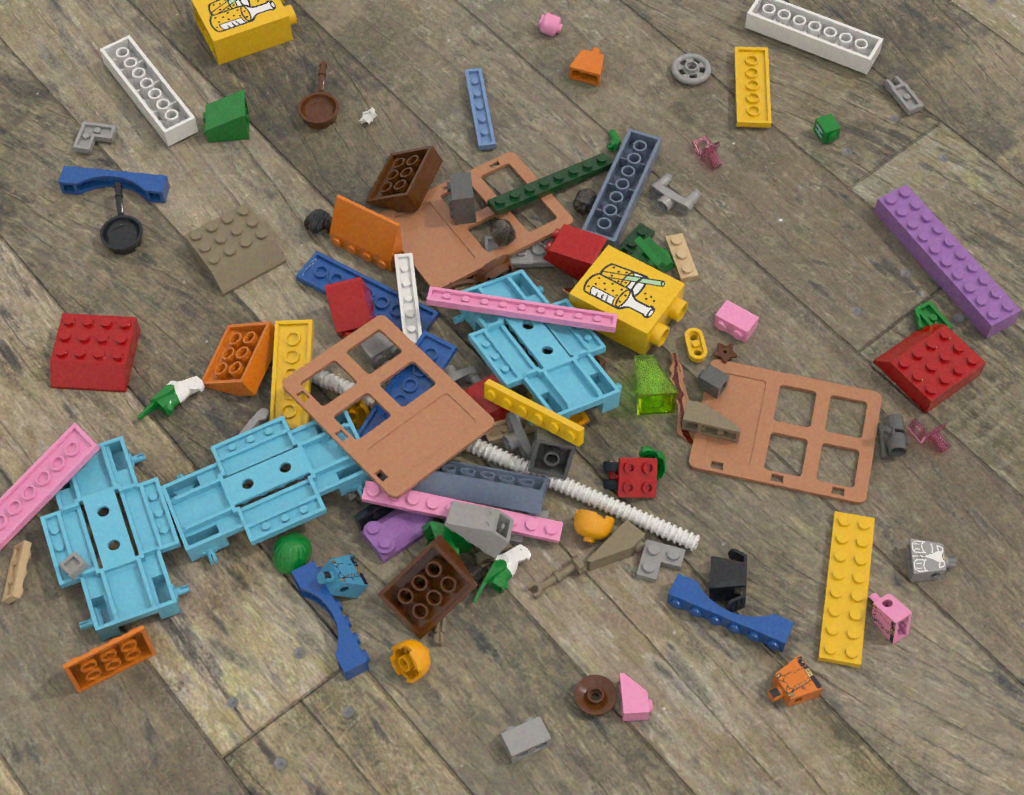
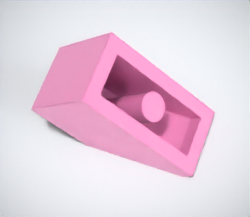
[619,673,653,721]

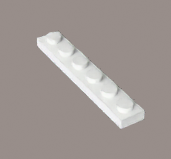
[394,253,422,344]

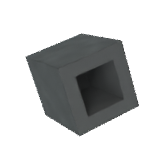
[698,365,729,399]

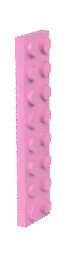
[0,422,101,551]

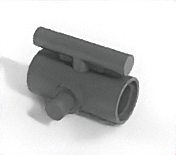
[878,414,911,460]

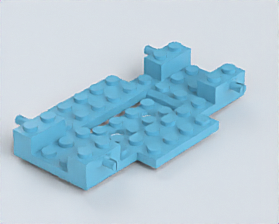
[453,269,622,426]
[161,410,374,565]
[40,436,190,641]

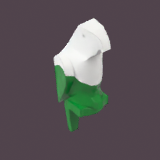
[137,376,205,420]
[473,544,531,603]

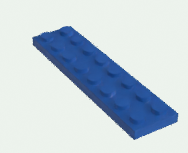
[296,251,439,333]
[357,330,457,438]

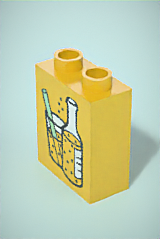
[191,0,297,65]
[569,245,688,356]

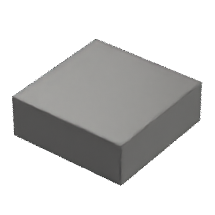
[59,551,89,580]

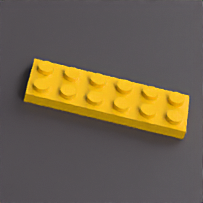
[734,46,772,128]
[269,319,314,430]

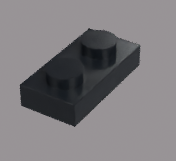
[354,504,395,531]

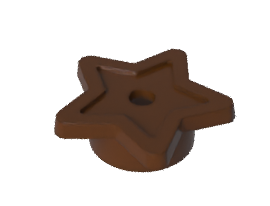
[713,343,737,363]

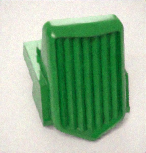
[631,236,675,273]
[421,521,473,556]

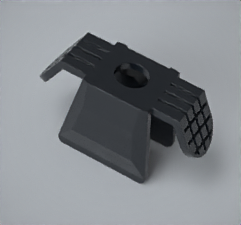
[709,549,747,612]

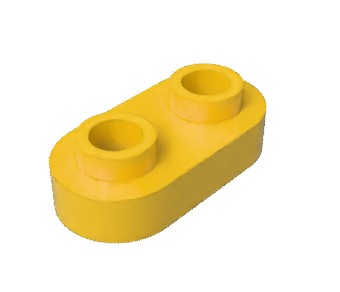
[684,328,707,363]

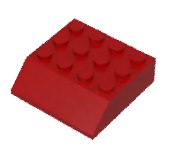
[50,313,141,392]
[873,323,986,413]

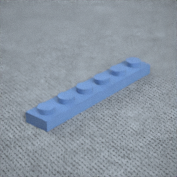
[465,68,496,150]

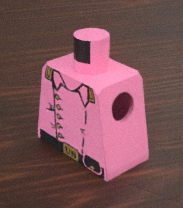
[867,593,912,645]

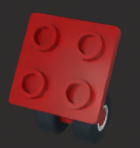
[603,457,658,498]

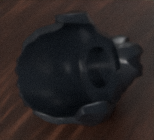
[304,209,332,234]

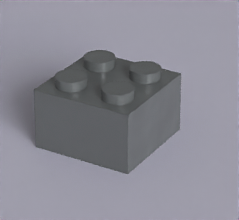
[446,172,476,225]
[528,426,576,479]

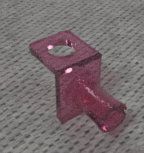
[692,135,723,169]
[908,418,951,454]

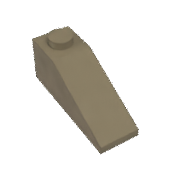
[681,400,741,442]
[586,520,645,571]

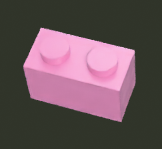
[714,300,759,343]

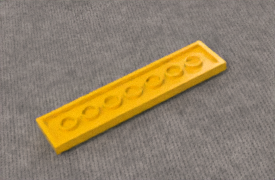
[818,511,875,668]

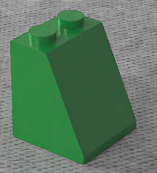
[203,90,250,143]

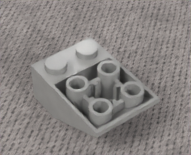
[445,501,514,558]

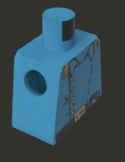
[317,555,369,598]

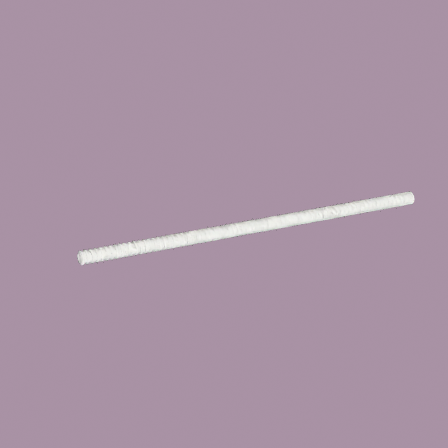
[311,370,700,552]

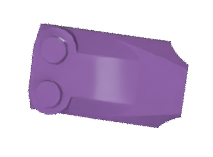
[360,509,434,564]

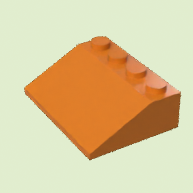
[330,194,403,272]
[202,321,275,396]
[62,625,156,694]

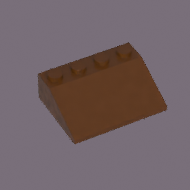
[366,145,443,212]
[377,534,478,640]

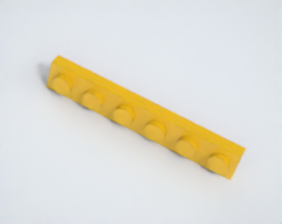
[484,379,584,447]

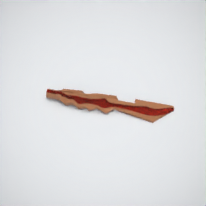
[669,353,694,445]

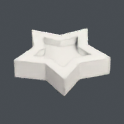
[359,107,378,124]

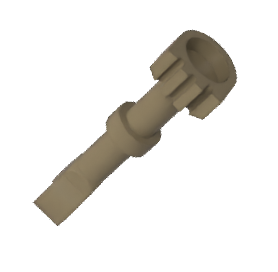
[527,555,586,599]

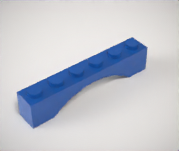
[58,166,170,203]
[291,561,370,681]
[667,574,794,652]

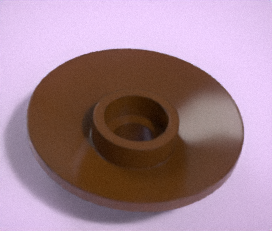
[574,675,617,716]

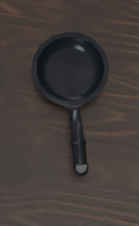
[100,182,143,255]

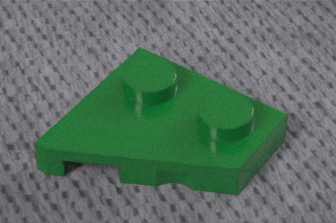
[914,300,953,330]

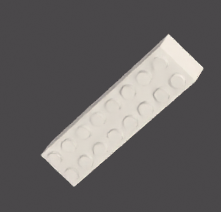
[745,0,883,74]
[100,35,199,147]

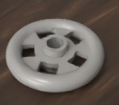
[671,53,711,85]

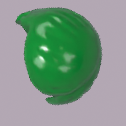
[272,532,312,575]

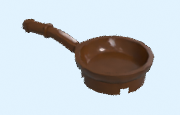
[298,61,339,130]
[443,254,515,290]

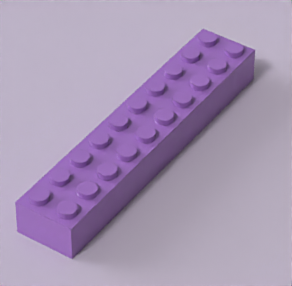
[874,185,1021,339]

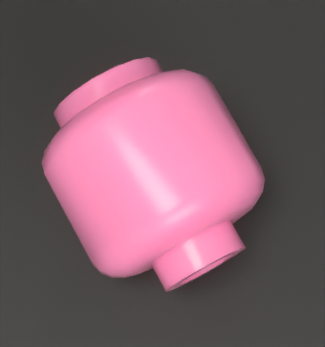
[538,12,563,37]

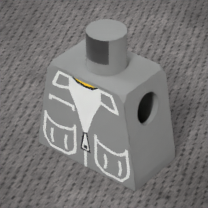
[906,539,957,583]

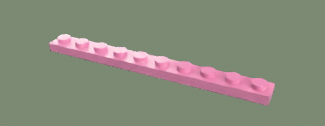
[426,286,618,333]
[361,480,563,544]

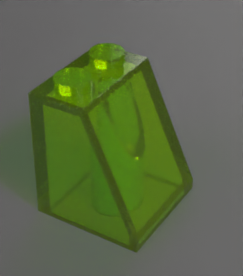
[632,354,678,415]

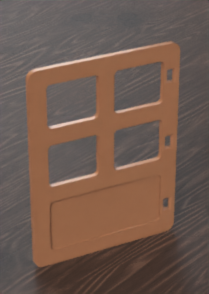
[379,152,573,288]
[282,315,494,499]
[689,359,882,505]

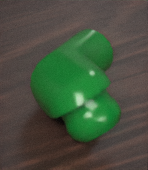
[606,130,621,152]

